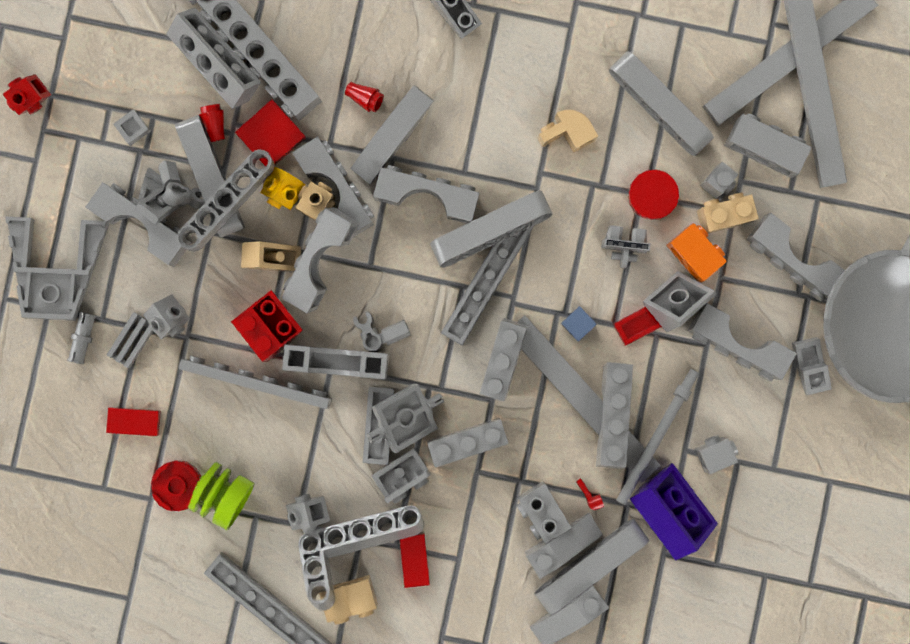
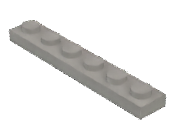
[179,356,332,409]

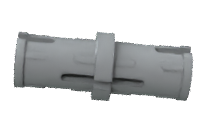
[67,312,96,365]

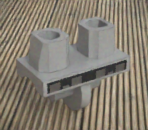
[601,226,651,268]

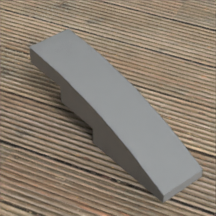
[350,85,434,184]

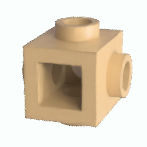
[296,182,336,221]

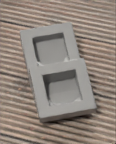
[792,337,832,395]

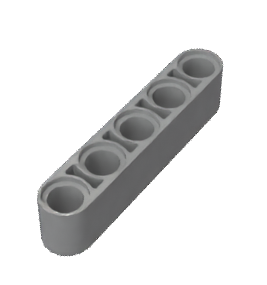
[609,51,714,156]
[175,115,245,238]
[177,150,275,252]
[430,191,553,268]
[534,519,649,615]

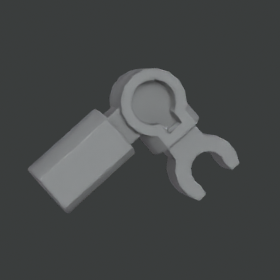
[158,160,205,209]
[353,311,411,353]

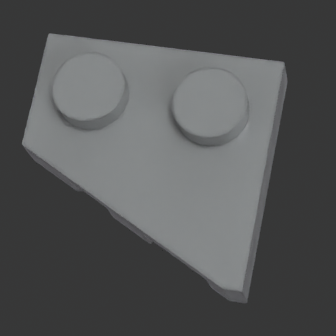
[135,168,182,225]

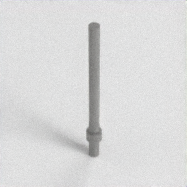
[616,369,699,505]

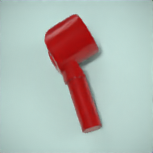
[576,478,604,511]

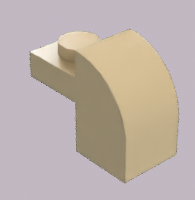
[538,110,598,153]

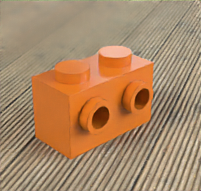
[666,223,727,283]

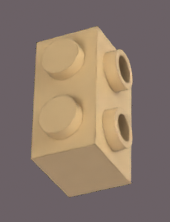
[696,192,759,234]

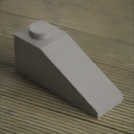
[525,513,603,579]
[530,585,609,644]

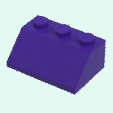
[630,463,718,561]

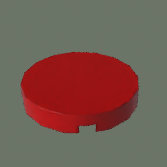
[628,169,679,220]
[151,460,201,511]

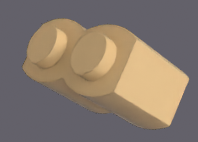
[319,575,378,625]

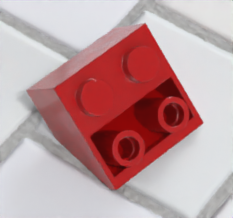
[231,290,303,362]

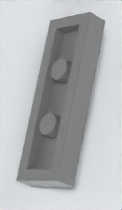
[363,387,395,465]

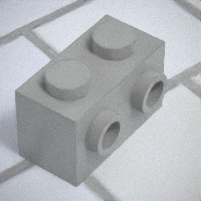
[516,481,571,544]

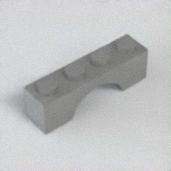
[292,136,374,238]
[373,165,479,224]
[85,182,192,267]
[282,207,360,313]
[746,213,845,301]
[687,303,797,382]
[282,345,389,379]
[596,362,633,469]

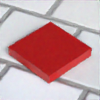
[235,99,306,167]

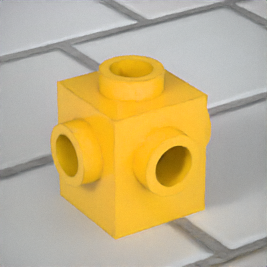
[260,167,306,210]

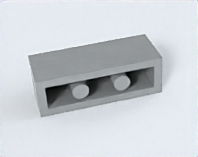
[724,114,812,178]
[480,318,528,402]
[427,418,509,468]

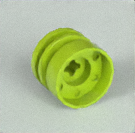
[188,462,255,531]

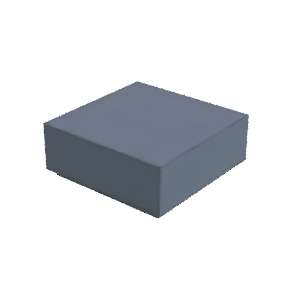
[561,306,597,342]

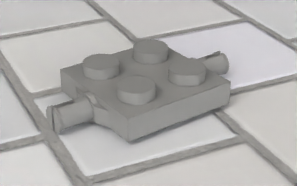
[366,383,444,453]

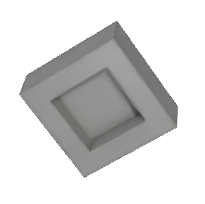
[113,109,151,146]

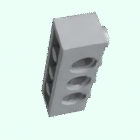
[166,8,261,109]

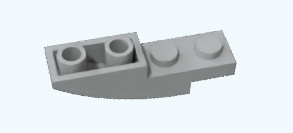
[430,0,482,39]

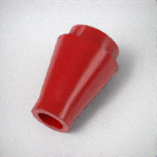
[345,82,384,112]
[199,104,225,142]

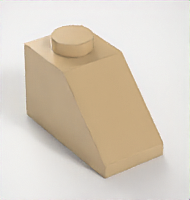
[241,241,301,272]

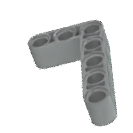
[298,506,424,611]

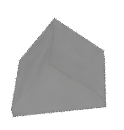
[643,271,716,332]

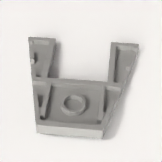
[5,217,109,321]

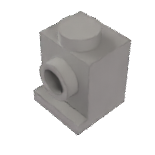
[700,162,738,202]

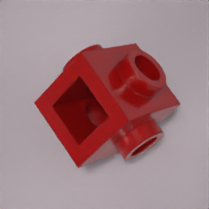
[3,74,51,115]

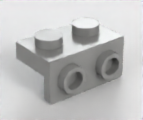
[372,448,431,503]

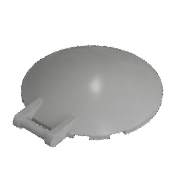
[823,235,910,403]

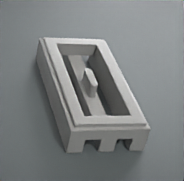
[107,312,153,368]

